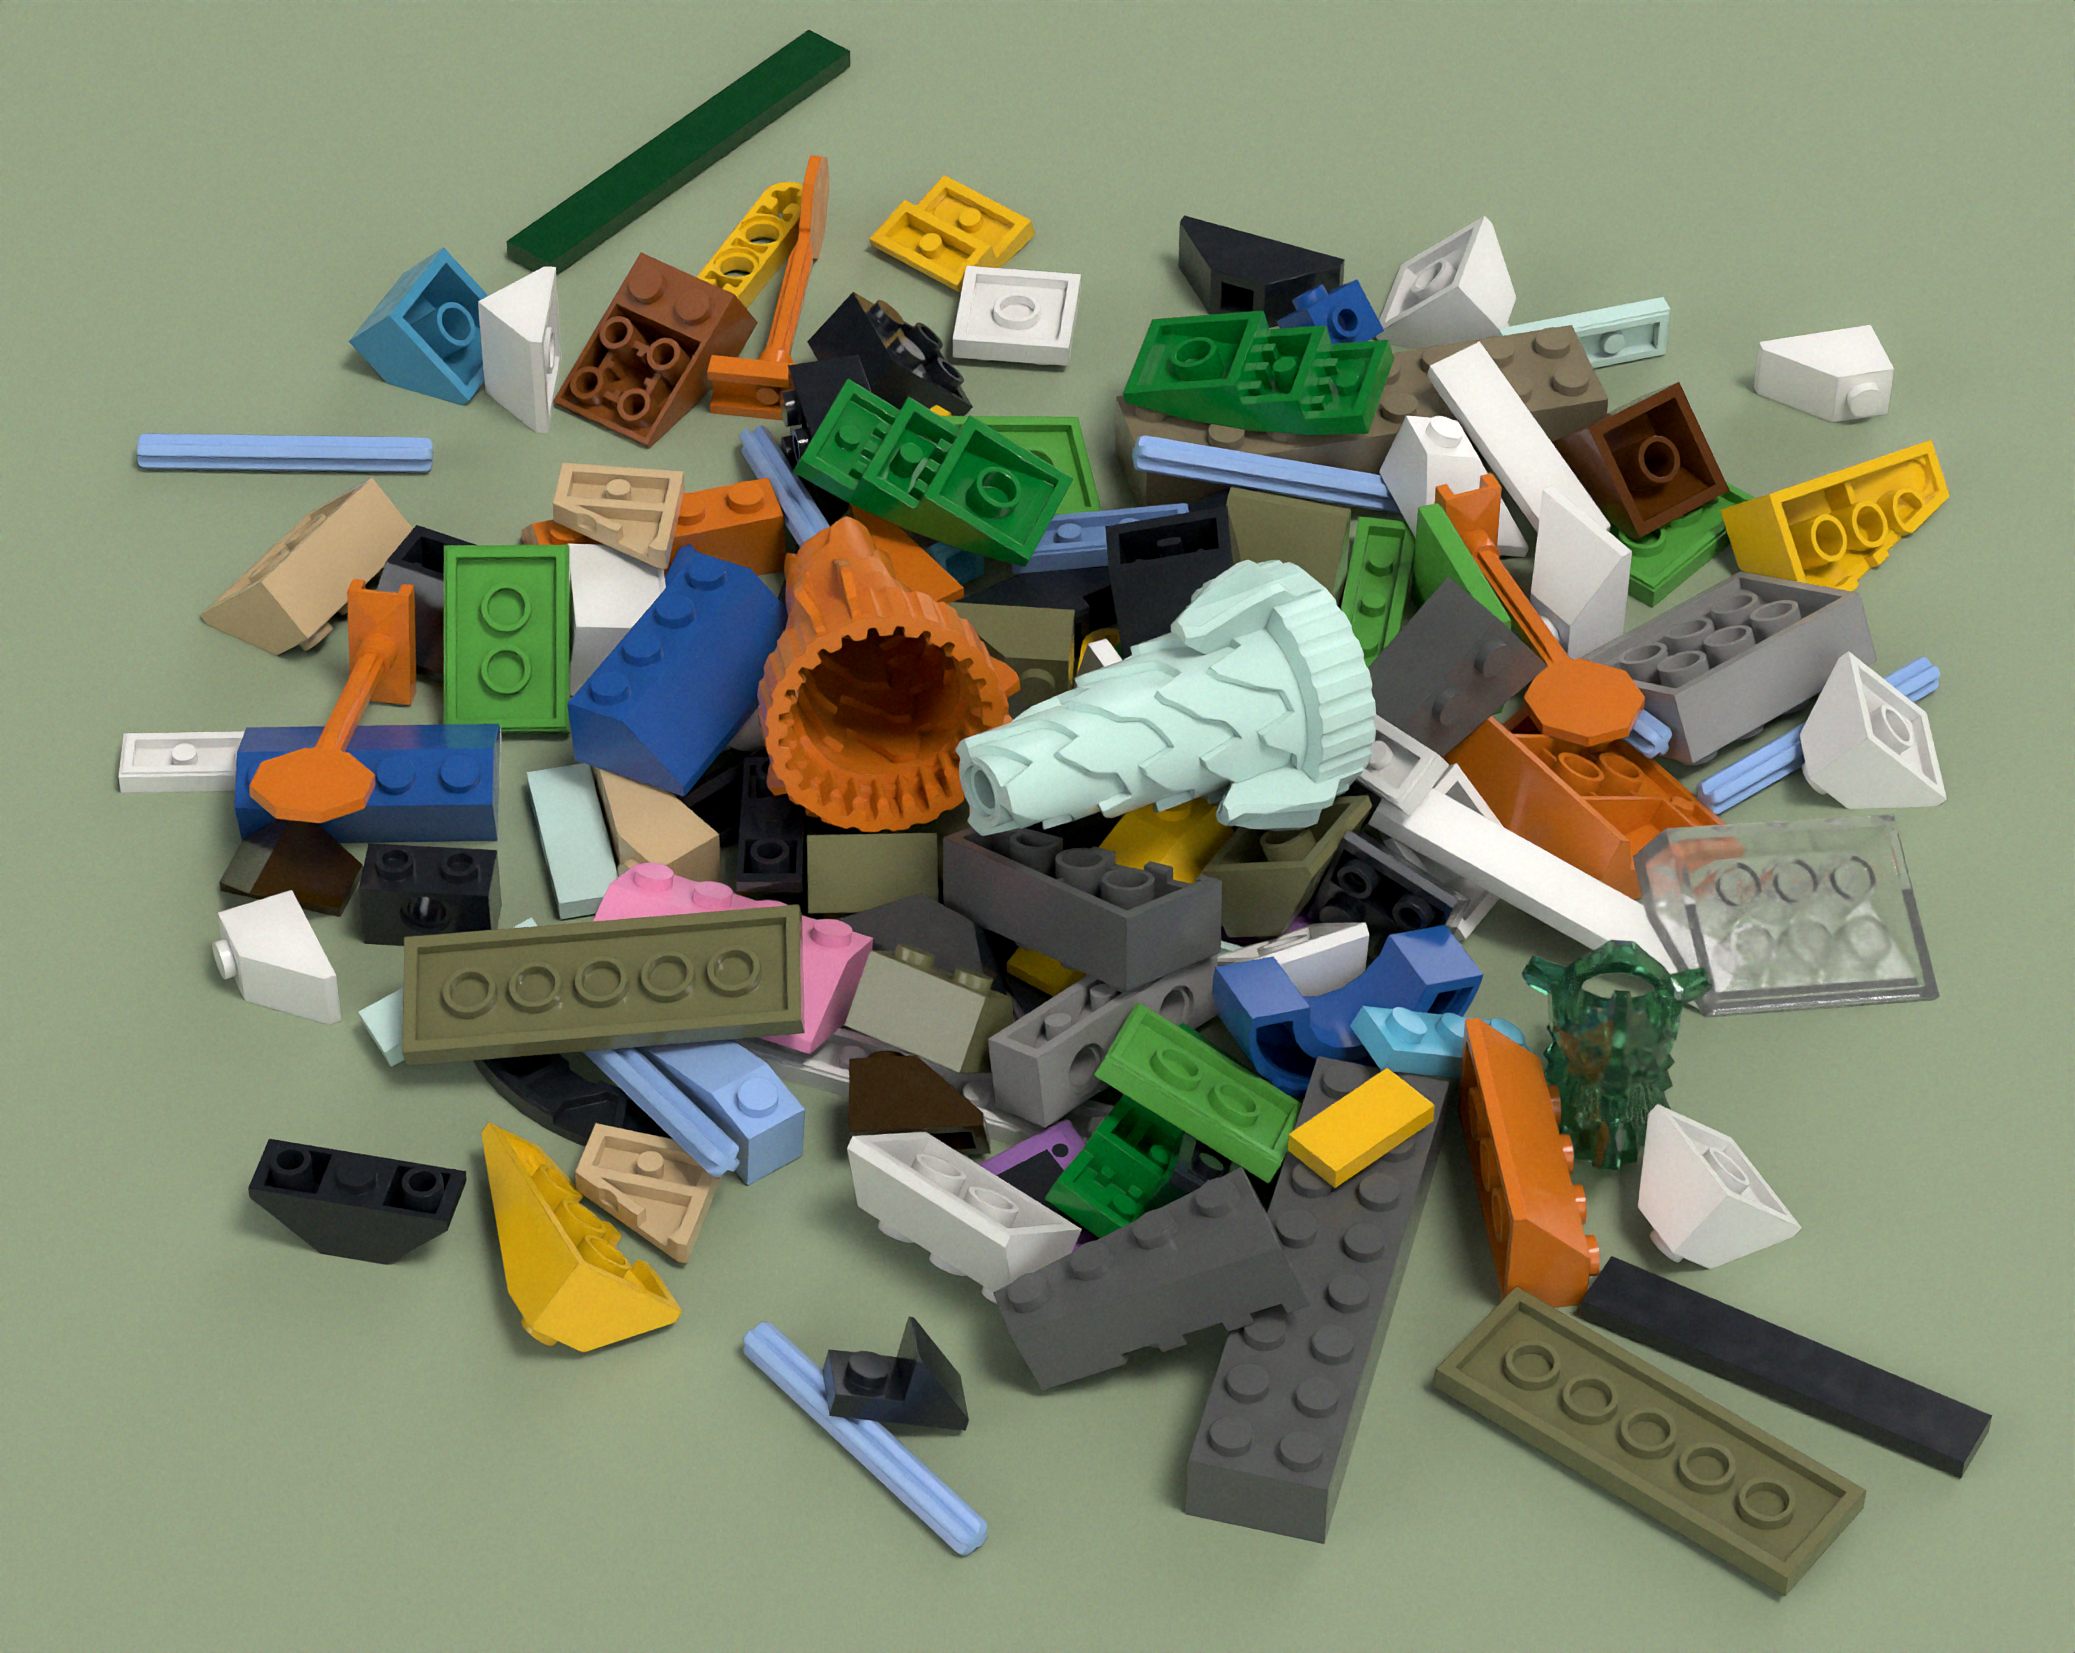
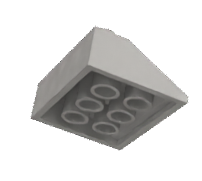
[1581,571,1877,766]

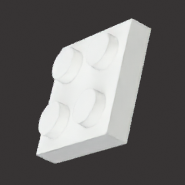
[953,266,1081,366]

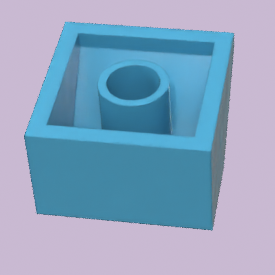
[349,247,488,405]

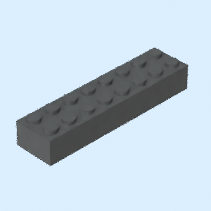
[1186,1056,1449,1544]

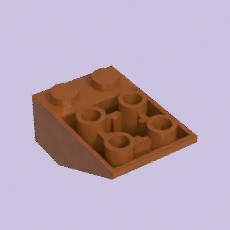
[553,252,758,448]

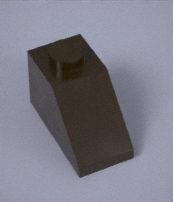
[849,1051,991,1155]

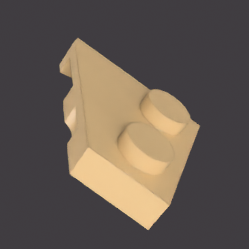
[553,462,685,569]
[575,1123,722,1263]

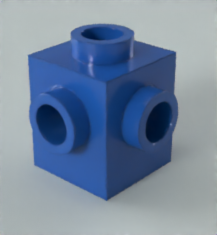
[1276,279,1384,344]

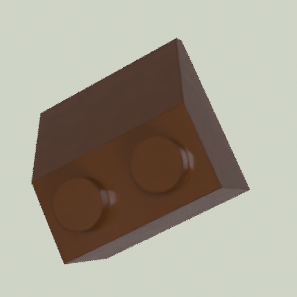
[1552,382,1730,540]

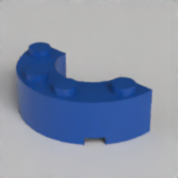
[1212,925,1484,1098]

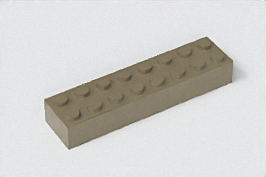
[1115,325,1608,507]

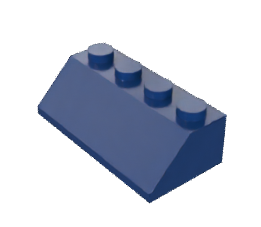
[567,552,788,797]
[234,724,500,843]

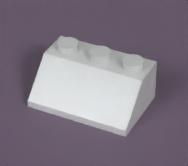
[847,1132,1082,1304]

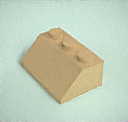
[200,477,413,656]

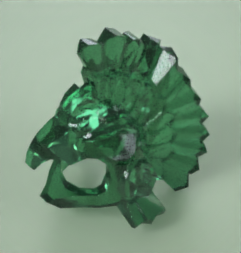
[1521,940,1713,1171]

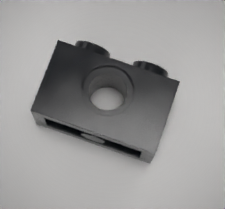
[359,843,502,946]

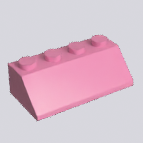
[592,863,874,1054]

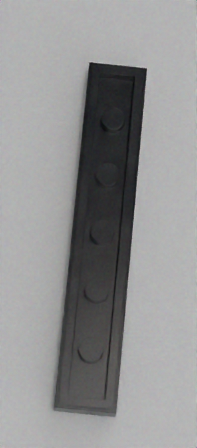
[1580,1256,1992,1478]

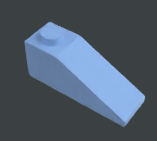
[635,1039,805,1186]

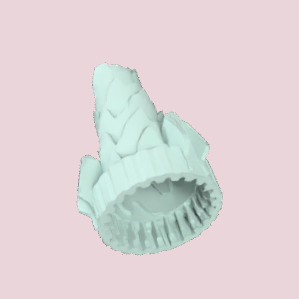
[955,559,1376,836]

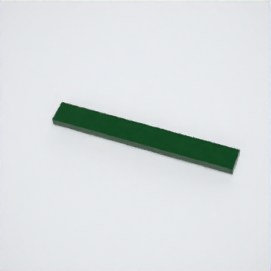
[507,30,850,275]

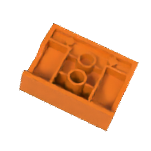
[1443,706,1744,900]

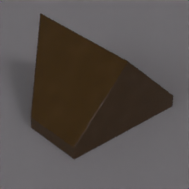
[219,819,363,917]

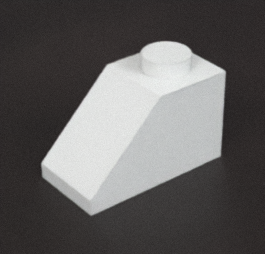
[1754,325,1894,423]
[212,890,341,1025]

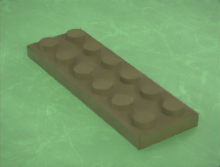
[402,904,805,1066]
[1434,1286,1867,1596]

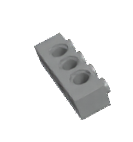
[988,954,1218,1127]

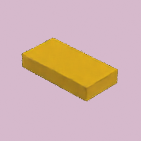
[1288,1068,1435,1188]

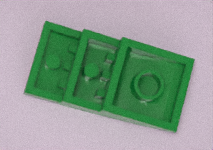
[1123,311,1394,435]
[793,379,1073,567]
[1045,1022,1267,1238]

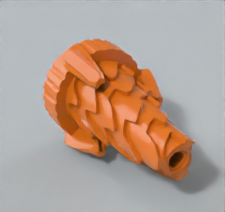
[757,516,1021,833]

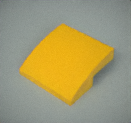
[869,175,1035,292]

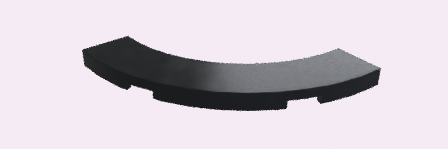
[473,1053,672,1147]

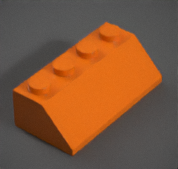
[521,477,785,577]
[1457,1018,1600,1308]

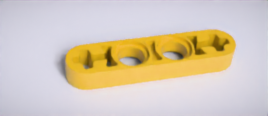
[697,181,803,309]

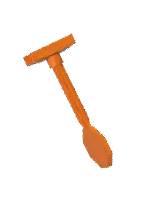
[707,155,829,420]
[1434,473,1645,747]
[249,579,417,823]

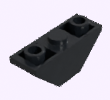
[1178,215,1345,328]
[736,756,808,898]
[837,893,1007,996]
[248,1139,467,1265]

